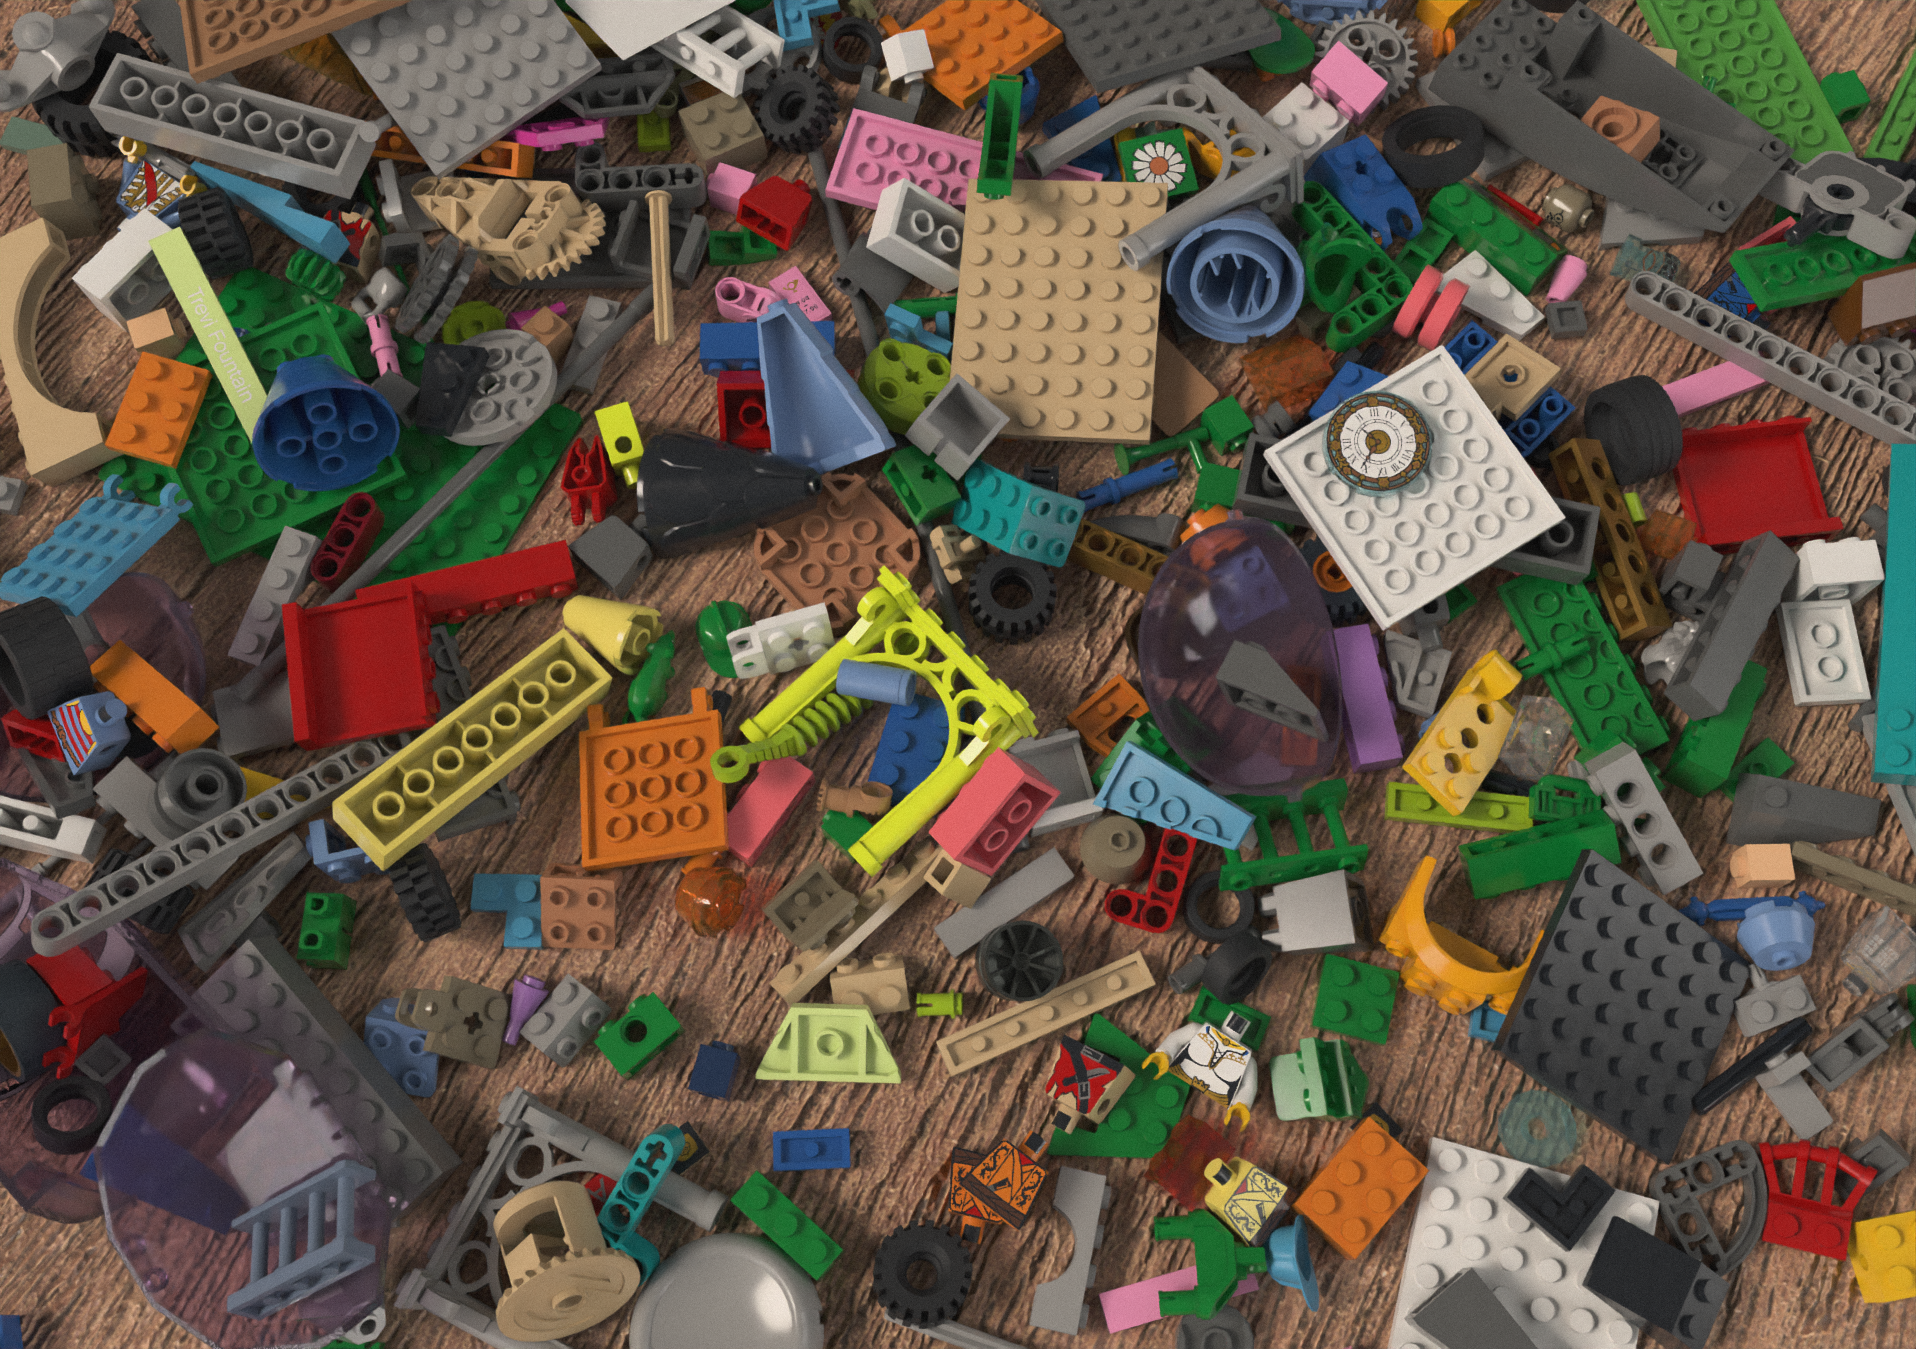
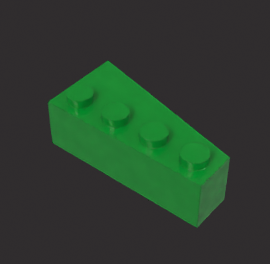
[1661,660,1768,798]

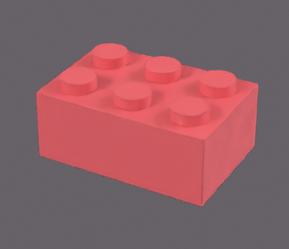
[928,747,1061,876]

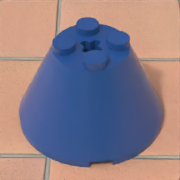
[252,354,400,491]

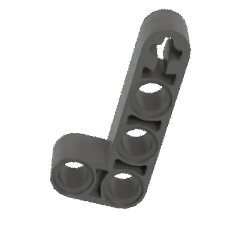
[575,141,708,212]

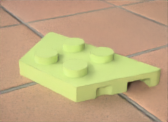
[756,1003,901,1084]

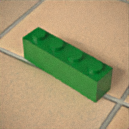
[1458,809,1622,900]

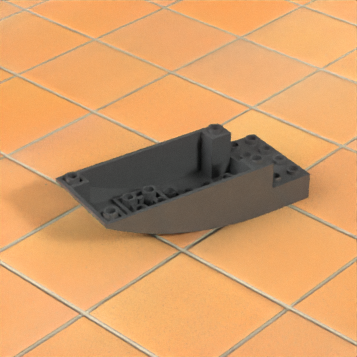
[1428,0,1795,233]

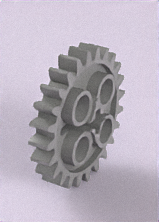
[1313,10,1418,114]
[1821,337,1916,425]

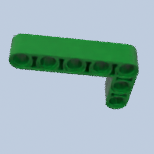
[1291,181,1413,353]

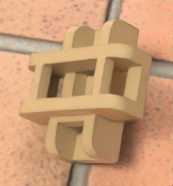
[930,525,986,584]

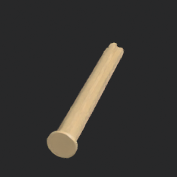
[645,190,675,346]

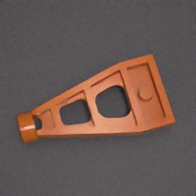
[1066,673,1149,758]

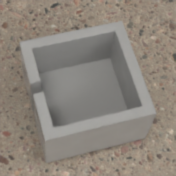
[905,374,1010,481]

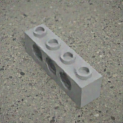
[1584,742,1704,895]

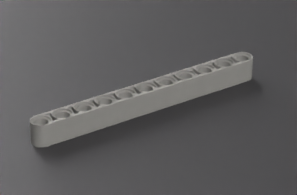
[1625,271,1916,445]
[31,734,403,957]

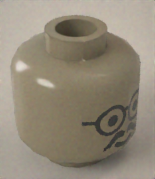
[1542,184,1595,233]

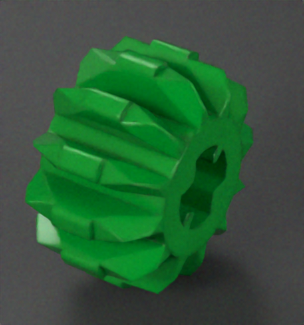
[285,249,346,302]

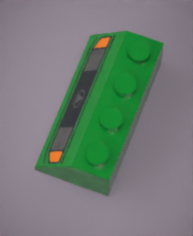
[1424,176,1569,297]

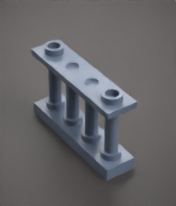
[227,1159,376,1321]

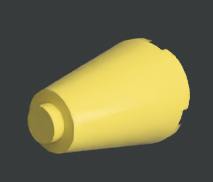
[563,595,663,675]

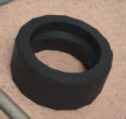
[822,17,883,83]
[1182,870,1255,944]
[1201,931,1272,1005]
[31,1076,113,1155]

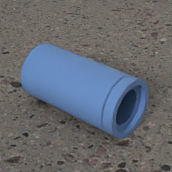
[836,659,917,707]

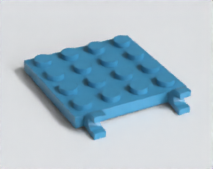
[0,474,193,617]

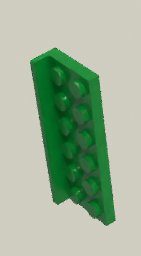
[1496,574,1671,756]

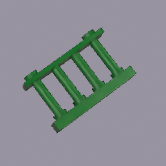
[1219,778,1369,891]

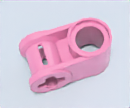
[715,277,781,323]

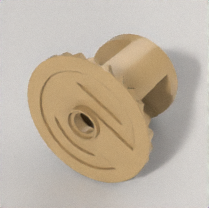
[493,1181,640,1342]

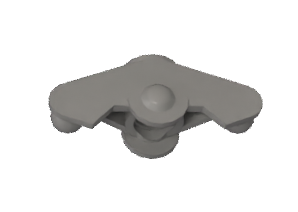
[0,0,116,113]

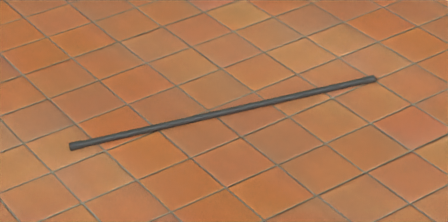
[794,102,1030,854]

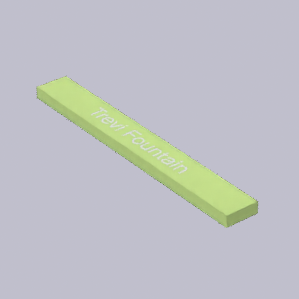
[148,226,268,443]

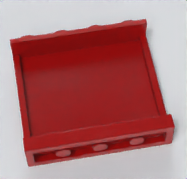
[1672,415,1844,555]
[282,579,441,751]

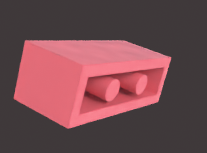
[727,756,816,868]

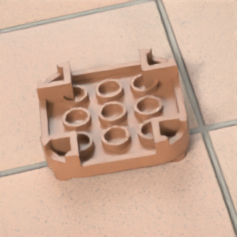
[753,472,921,638]

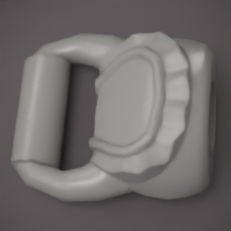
[351,267,407,323]

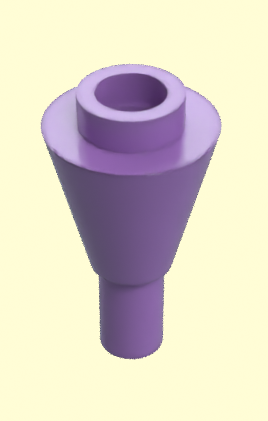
[502,974,550,1045]

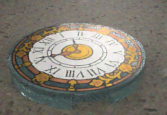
[1322,391,1432,497]

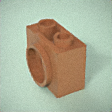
[1580,96,1660,163]

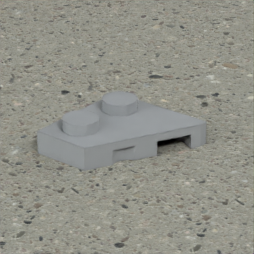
[1383,630,1452,718]

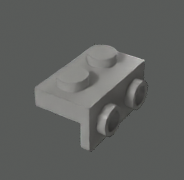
[519,973,612,1068]

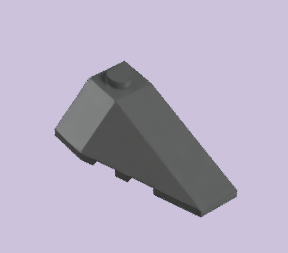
[1726,773,1881,846]

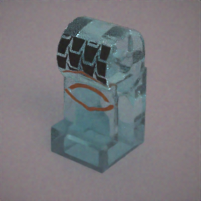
[1609,234,1681,283]

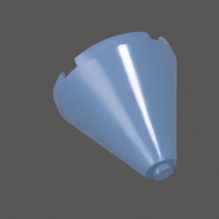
[1166,206,1305,343]

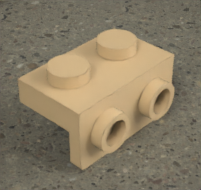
[830,953,910,1015]

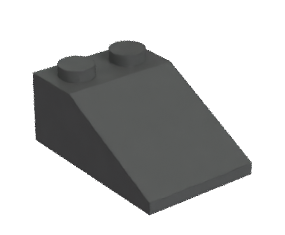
[1215,640,1329,743]

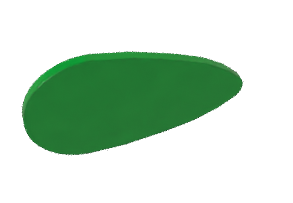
[1247,7,1315,74]

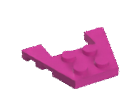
[499,116,610,151]

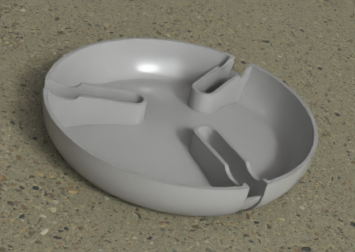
[629,1232,824,1349]

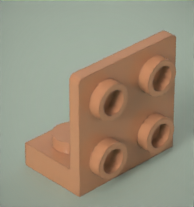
[540,863,623,950]

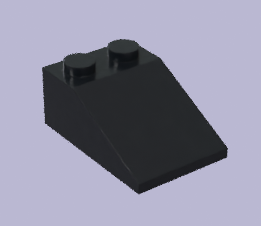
[1582,1216,1730,1349]

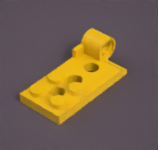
[1402,649,1522,817]

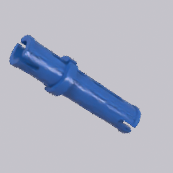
[1076,458,1178,512]

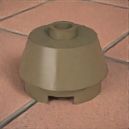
[1080,813,1152,884]

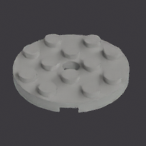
[444,329,557,446]

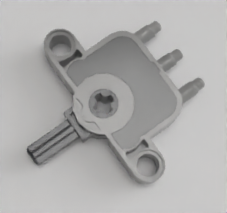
[1758,151,1916,259]

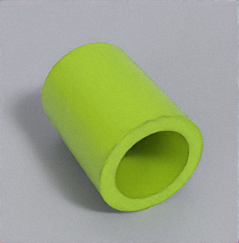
[1621,492,1648,529]

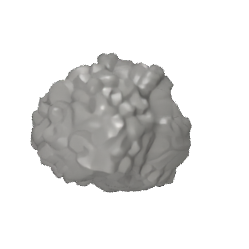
[1641,620,1701,686]

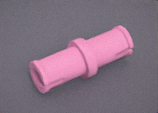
[366,314,403,378]

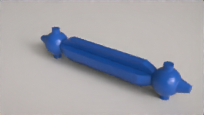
[1678,891,1826,926]

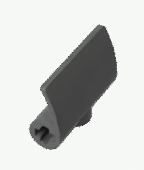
[832,226,914,314]

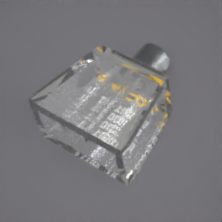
[1840,905,1916,997]

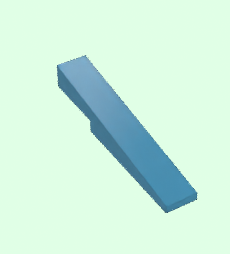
[190,161,350,264]

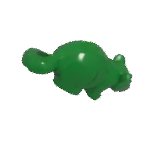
[622,630,675,725]

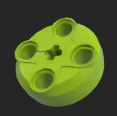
[857,338,951,435]

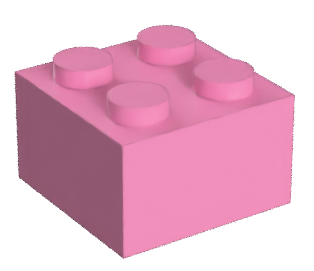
[1310,41,1388,127]

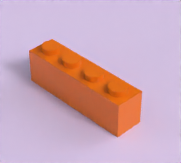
[90,640,219,754]

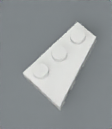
[1437,250,1545,341]

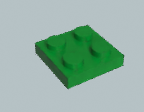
[1310,954,1400,1047]

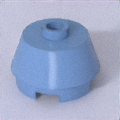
[1737,900,1815,971]

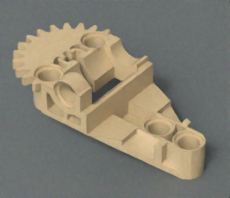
[410,176,606,286]

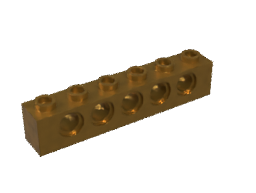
[1548,438,1673,641]

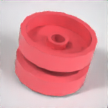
[1392,264,1470,351]

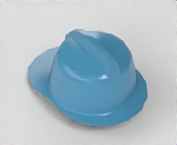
[1263,1214,1319,1312]

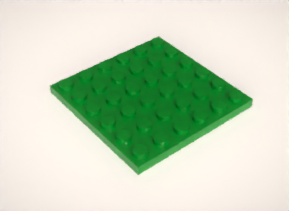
[166,301,409,567]

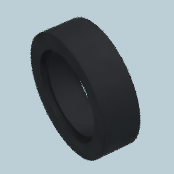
[1382,105,1484,188]

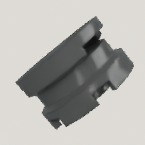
[1849,992,1915,1040]

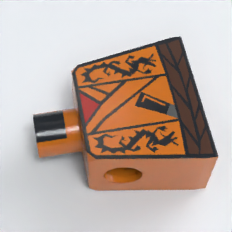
[959,1130,1049,1232]
[948,1146,1003,1245]

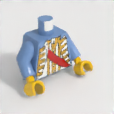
[116,136,207,232]

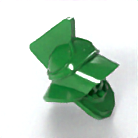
[1294,222,1373,314]

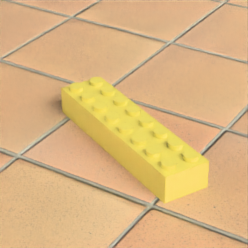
[332,628,612,872]

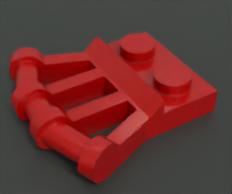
[1758,1138,1878,1262]

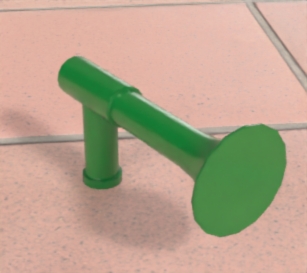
[1114,426,1209,475]

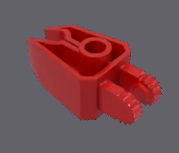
[560,435,618,526]

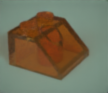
[1239,334,1334,413]

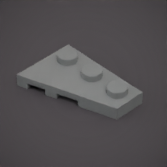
[1598,197,1704,251]

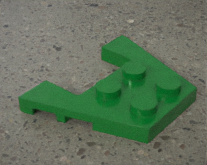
[1046,1013,1190,1160]

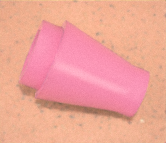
[1546,255,1588,303]

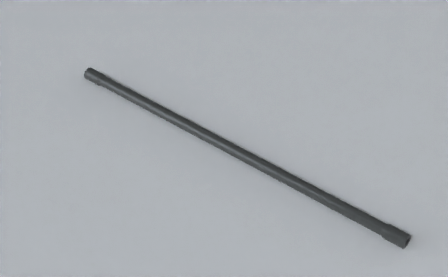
[231,284,654,705]

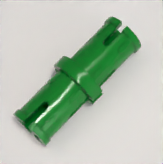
[1514,630,1590,682]

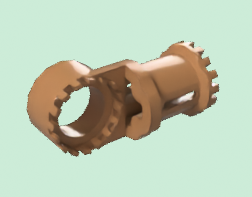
[816,779,893,818]

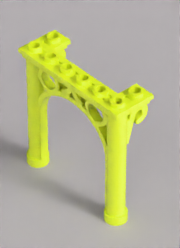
[738,565,1039,877]

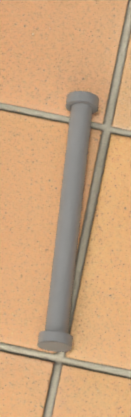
[359,113,397,143]

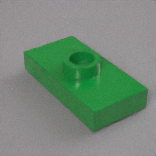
[1719,737,1794,802]

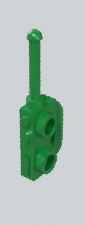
[1528,774,1646,827]

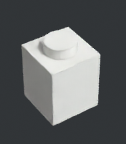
[881,29,934,84]

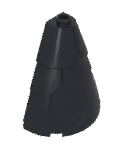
[637,428,823,559]

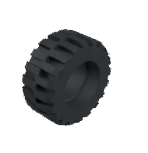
[32,30,152,157]

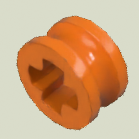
[1432,27,1455,58]

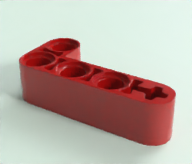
[1104,828,1198,933]

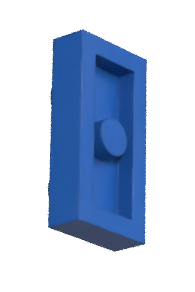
[773,1128,851,1172]

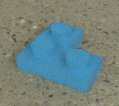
[773,0,840,51]
[884,303,953,364]
[470,873,543,950]

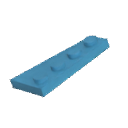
[1093,741,1256,850]

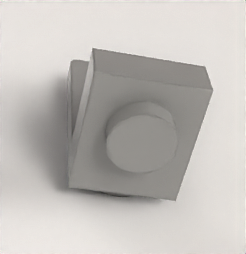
[1755,1051,1833,1140]

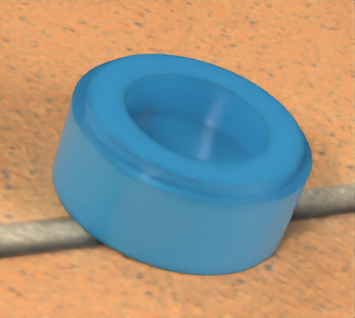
[935,311,951,342]

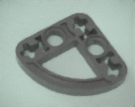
[1649,1140,1767,1277]

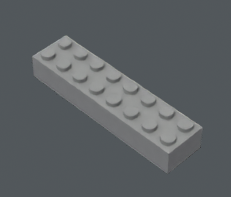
[89,53,376,199]

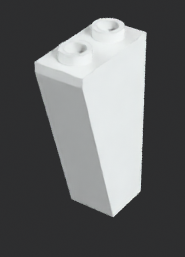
[0,795,107,864]

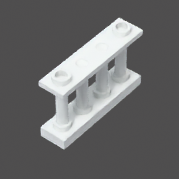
[650,5,785,98]

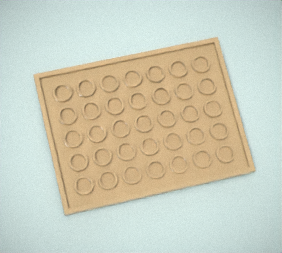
[950,179,1168,445]

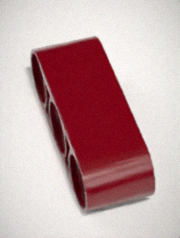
[310,492,385,593]

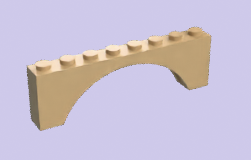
[0,217,123,487]

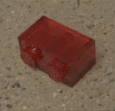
[1143,1114,1236,1212]

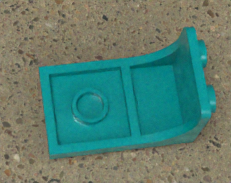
[951,459,1085,567]

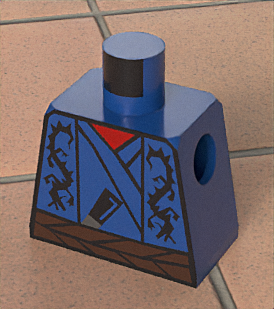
[1694,262,1772,338]

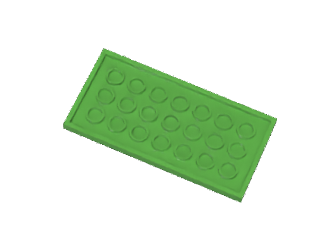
[1636,0,1854,164]

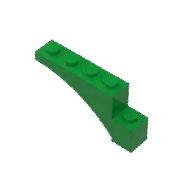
[976,73,1023,200]

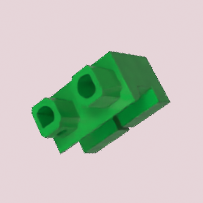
[297,892,357,970]

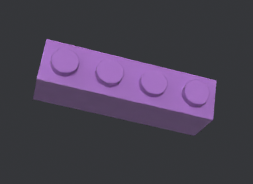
[1321,624,1405,774]

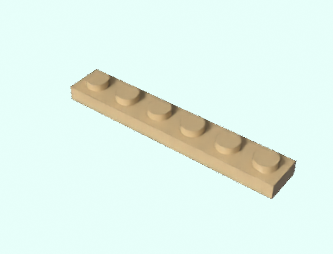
[769,835,942,1006]
[936,951,1156,1078]

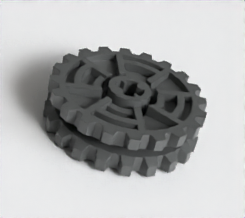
[395,234,479,345]

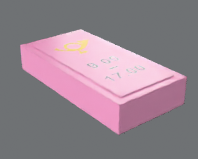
[768,266,832,321]

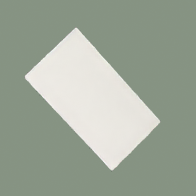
[565,0,736,60]

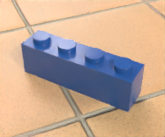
[700,321,836,377]

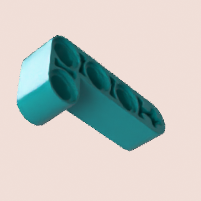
[597,1124,685,1287]

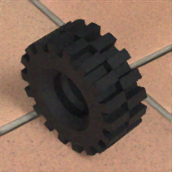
[754,64,840,154]
[388,843,462,943]
[873,1219,973,1329]

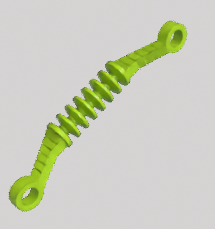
[710,620,941,783]

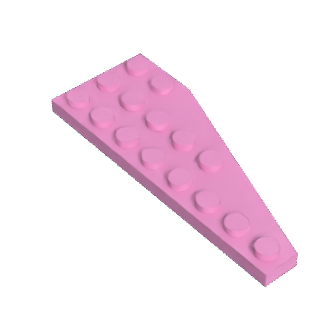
[825,108,1103,212]

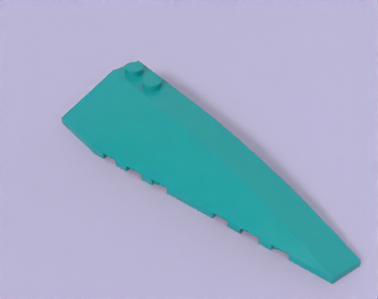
[1871,443,1916,786]

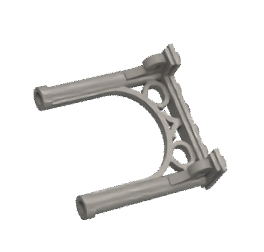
[1023,64,1305,271]
[394,1086,729,1349]

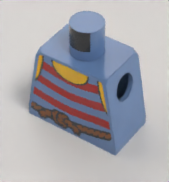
[47,691,131,775]

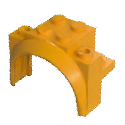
[1379,855,1545,1015]

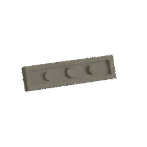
[1790,841,1916,918]

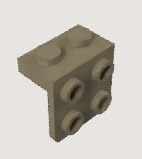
[760,860,860,952]

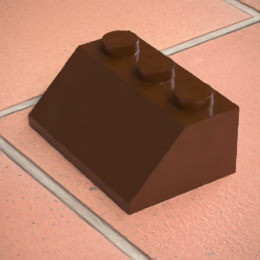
[1828,262,1916,347]

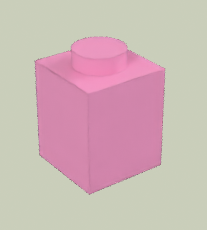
[706,162,757,215]

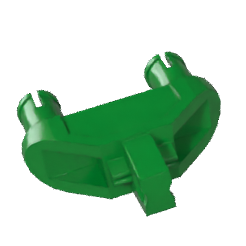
[1154,1208,1267,1320]

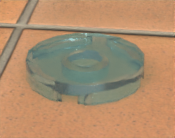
[1498,1090,1577,1168]

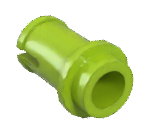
[917,989,963,1019]

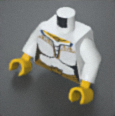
[1142,1010,1258,1132]

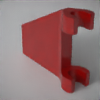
[42,966,148,1079]

